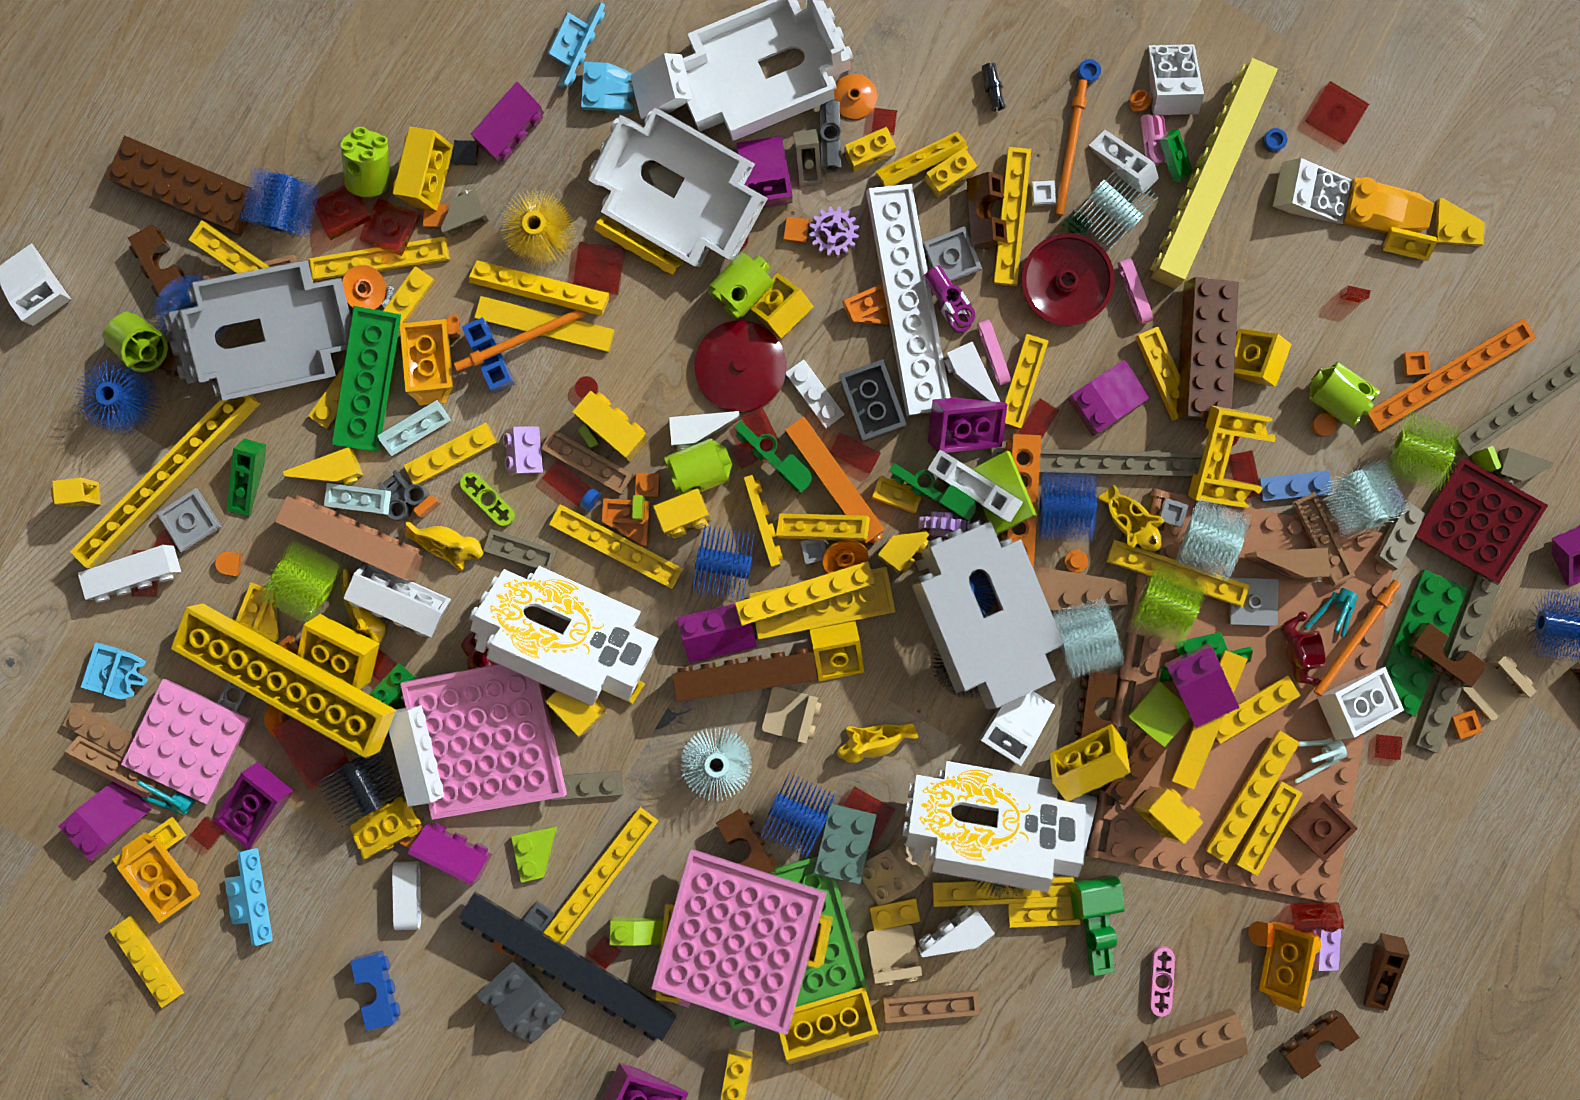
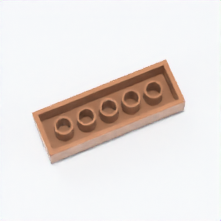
[275,495,425,582]

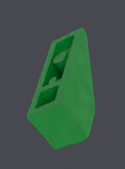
[227,438,267,516]

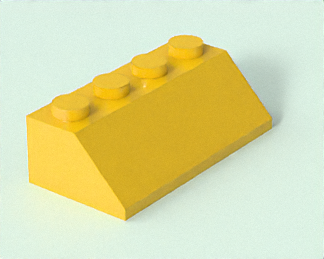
[779,987,880,1064]

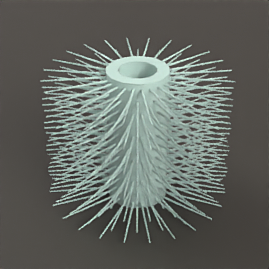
[1074,165,1158,249]
[1322,460,1410,539]
[1176,497,1251,580]
[1053,597,1124,678]
[681,727,752,801]

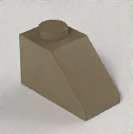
[793,129,822,186]
[441,190,489,238]
[1493,447,1554,485]

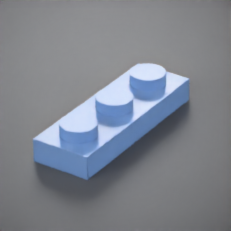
[1258,470,1332,502]

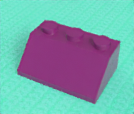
[471,81,544,164]
[1552,525,1580,587]
[677,604,757,663]
[408,822,492,886]

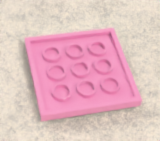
[121,679,251,804]

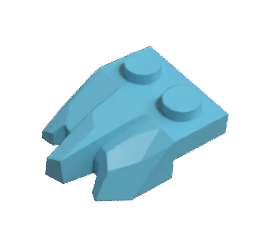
[581,62,636,114]
[81,642,149,700]

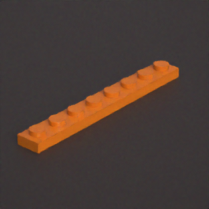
[1366,319,1536,432]

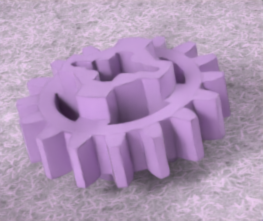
[809,206,859,258]
[918,512,969,538]

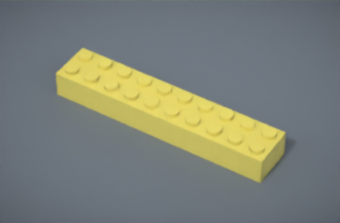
[1150,58,1278,289]

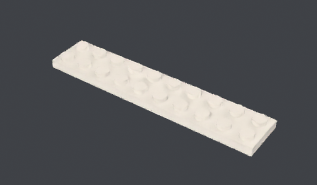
[866,184,950,416]

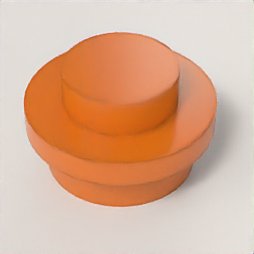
[1130,90,1153,111]
[1064,550,1088,573]

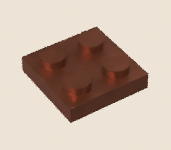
[1289,794,1358,862]

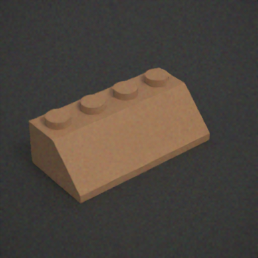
[1143,1009,1248,1086]

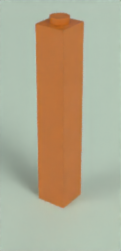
[785,416,885,545]

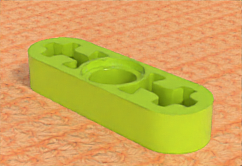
[460,472,515,526]

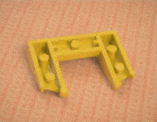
[1188,405,1276,508]

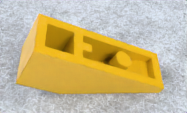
[283,447,363,485]

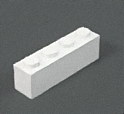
[78,545,181,603]
[389,705,444,806]

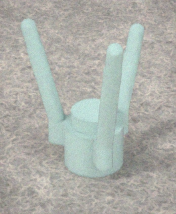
[1295,738,1347,784]

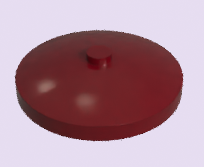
[1021,233,1115,327]
[694,320,786,413]

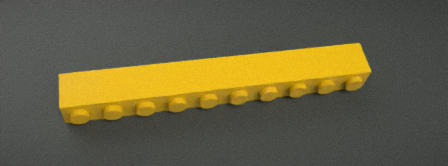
[70,395,260,569]

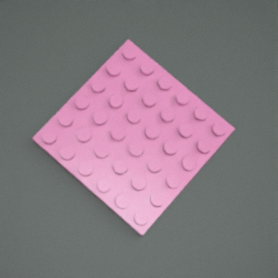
[400,664,567,820]
[651,849,827,1035]

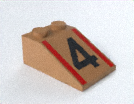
[1244,548,1330,584]

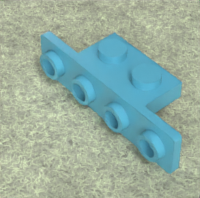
[546,2,605,89]
[224,848,273,946]

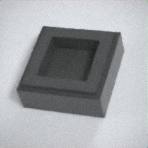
[523,901,556,932]

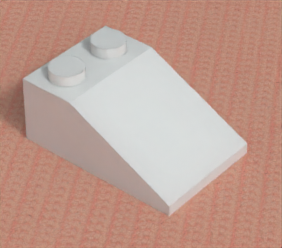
[1317,667,1404,740]

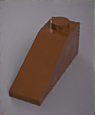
[1364,933,1410,1011]

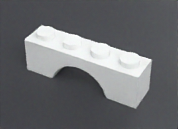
[927,450,1023,522]

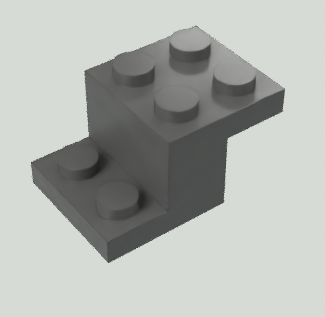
[477,962,566,1044]

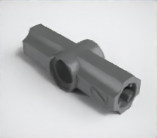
[820,99,841,172]

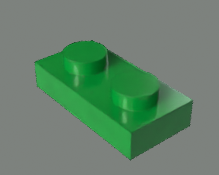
[1159,129,1193,182]

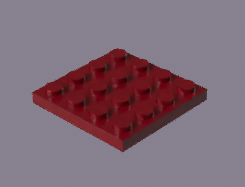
[1414,458,1548,585]

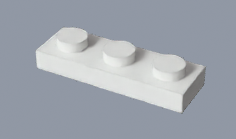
[786,359,845,429]

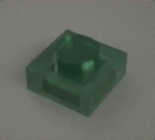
[1062,208,1093,235]

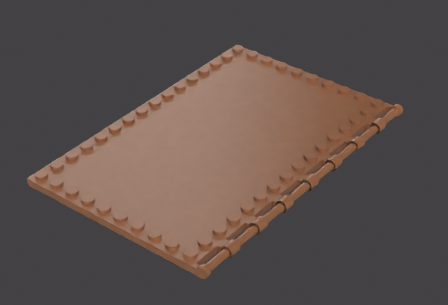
[1085,489,1393,904]

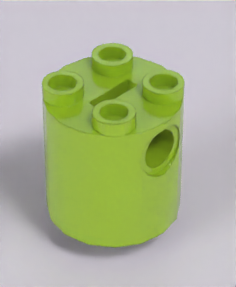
[341,127,390,197]
[707,252,774,319]
[102,311,168,372]
[1309,361,1380,429]
[664,438,733,495]

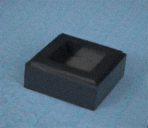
[453,140,478,165]

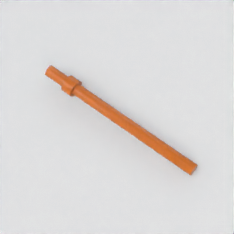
[1055,79,1088,216]
[454,310,585,372]
[1313,580,1401,696]

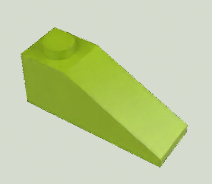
[610,917,664,946]

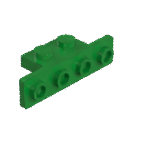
[1159,632,1253,682]

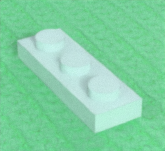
[378,400,451,456]
[324,483,391,514]

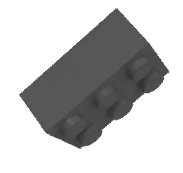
[838,359,907,444]

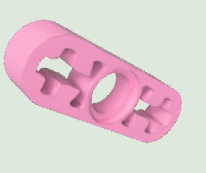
[1118,258,1153,325]
[977,319,1011,386]
[1149,946,1175,1017]

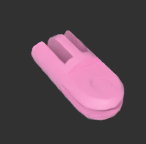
[1141,115,1166,165]

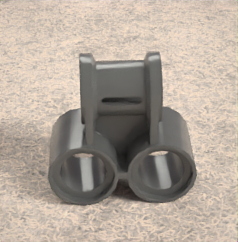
[377,470,429,521]

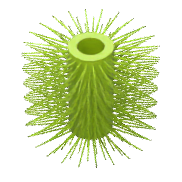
[1385,411,1464,492]
[261,541,342,623]
[1130,564,1208,647]

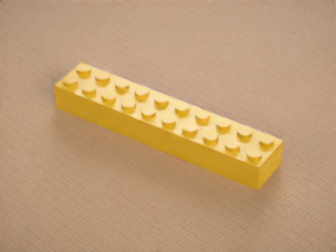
[171,603,396,758]

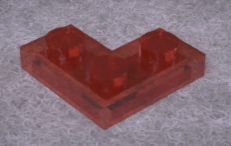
[731,407,783,469]

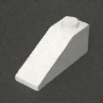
[1089,130,1159,194]
[944,342,1000,402]
[669,411,740,451]

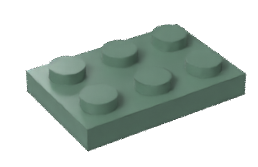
[814,803,876,884]

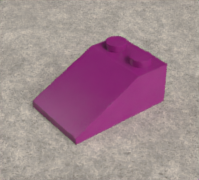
[1067,360,1151,436]
[928,397,1008,453]
[1164,643,1240,728]
[213,762,294,850]
[58,781,152,861]
[602,1063,689,1100]

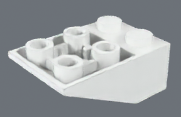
[1148,44,1204,115]
[1273,158,1352,224]
[0,244,72,326]
[978,691,1055,766]
[917,905,995,957]

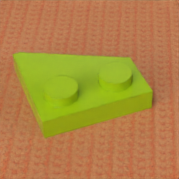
[511,826,557,883]

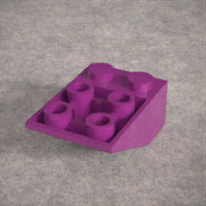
[736,136,793,208]

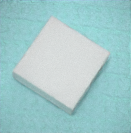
[1031,181,1056,206]

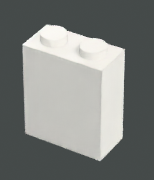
[630,53,693,120]

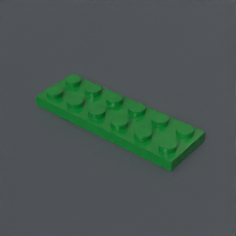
[331,306,401,452]
[1382,570,1468,717]

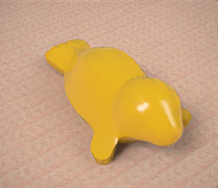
[1098,485,1164,551]
[405,522,484,571]
[340,568,386,643]
[837,723,918,764]

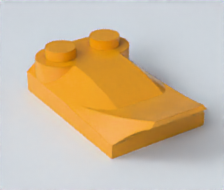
[1343,177,1434,234]
[400,319,453,405]
[117,832,201,923]
[1259,922,1321,1013]

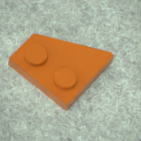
[842,283,890,326]
[602,498,650,546]

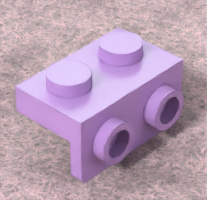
[503,426,543,476]
[1303,920,1342,971]

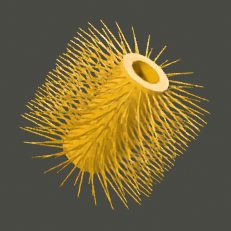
[501,190,577,269]

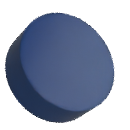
[1077,59,1101,84]
[1262,128,1287,153]
[580,489,601,512]

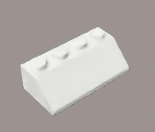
[343,562,451,637]

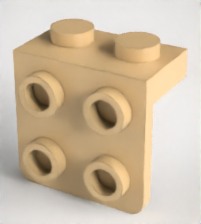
[1462,656,1537,720]
[762,687,821,744]
[862,838,925,905]
[867,924,922,986]

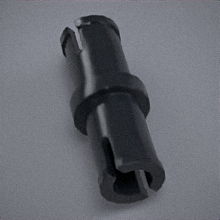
[982,62,1006,112]

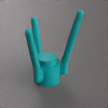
[1304,588,1358,637]
[137,781,195,816]

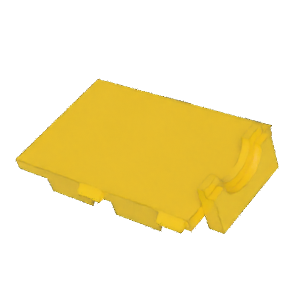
[350,796,421,859]

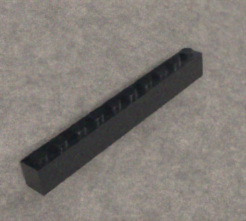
[458,891,677,1041]

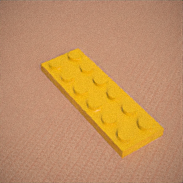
[750,567,896,639]

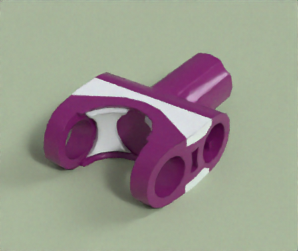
[923,265,975,333]

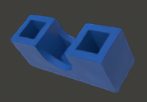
[462,317,516,394]
[350,950,401,1031]

